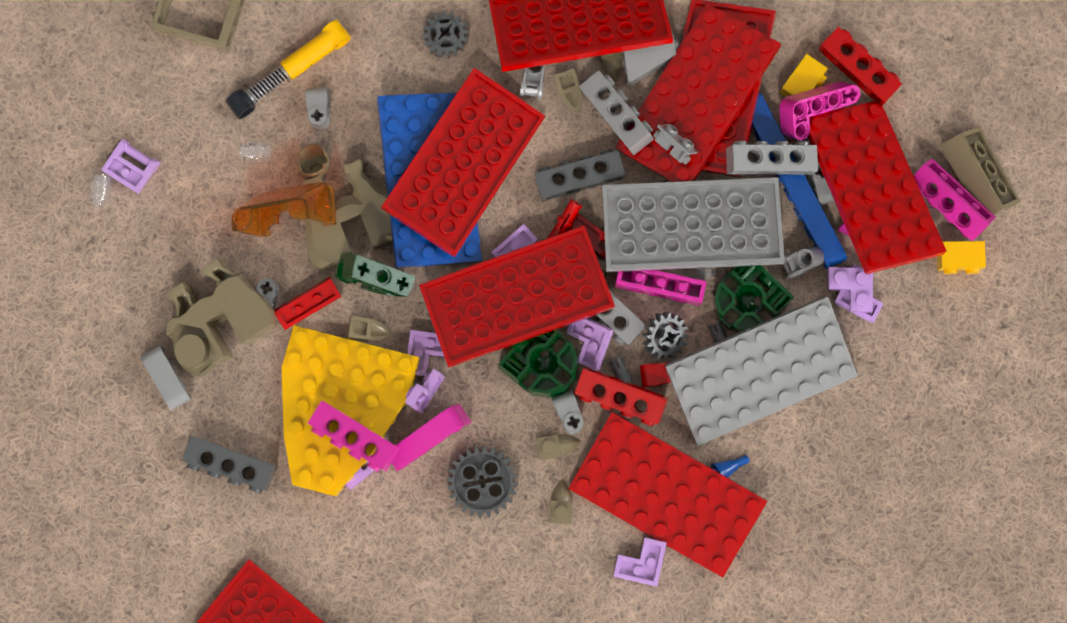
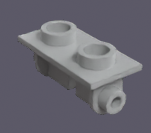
[654,124,698,164]

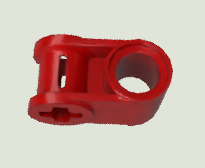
[639,362,671,387]

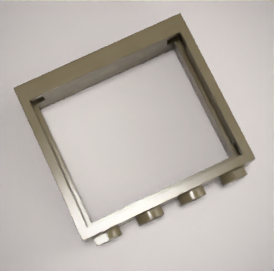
[151,0,245,52]

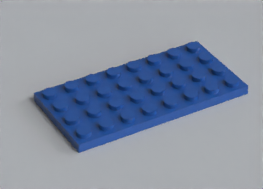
[377,93,482,268]

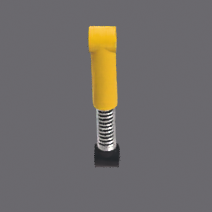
[225,20,351,120]

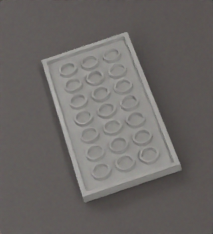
[602,177,785,272]
[664,295,858,446]

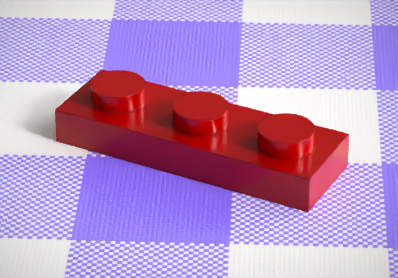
[274,276,342,330]

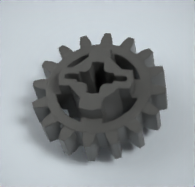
[422,11,469,59]
[642,311,689,360]

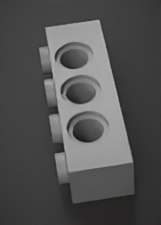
[579,70,654,155]
[726,141,818,175]
[594,292,645,347]

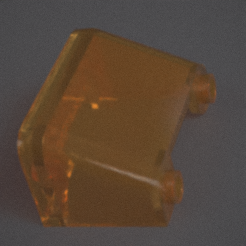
[231,182,336,237]

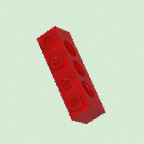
[818,26,902,106]
[574,367,669,426]

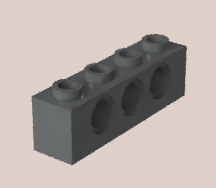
[534,149,626,202]
[182,436,277,494]

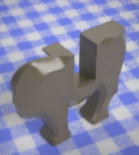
[302,159,392,271]
[166,258,276,377]

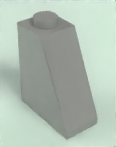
[622,33,679,87]

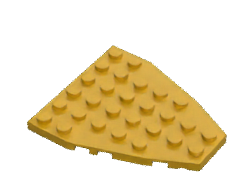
[281,325,420,497]

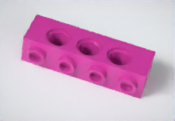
[914,158,996,242]
[614,270,707,306]
[308,401,400,472]

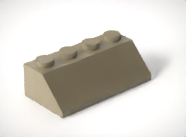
[940,127,1021,216]

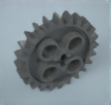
[446,446,518,518]

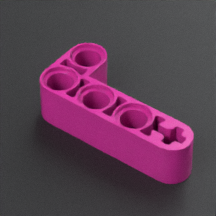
[779,82,860,141]
[391,404,472,472]

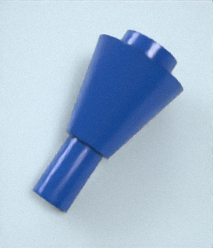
[711,455,750,477]

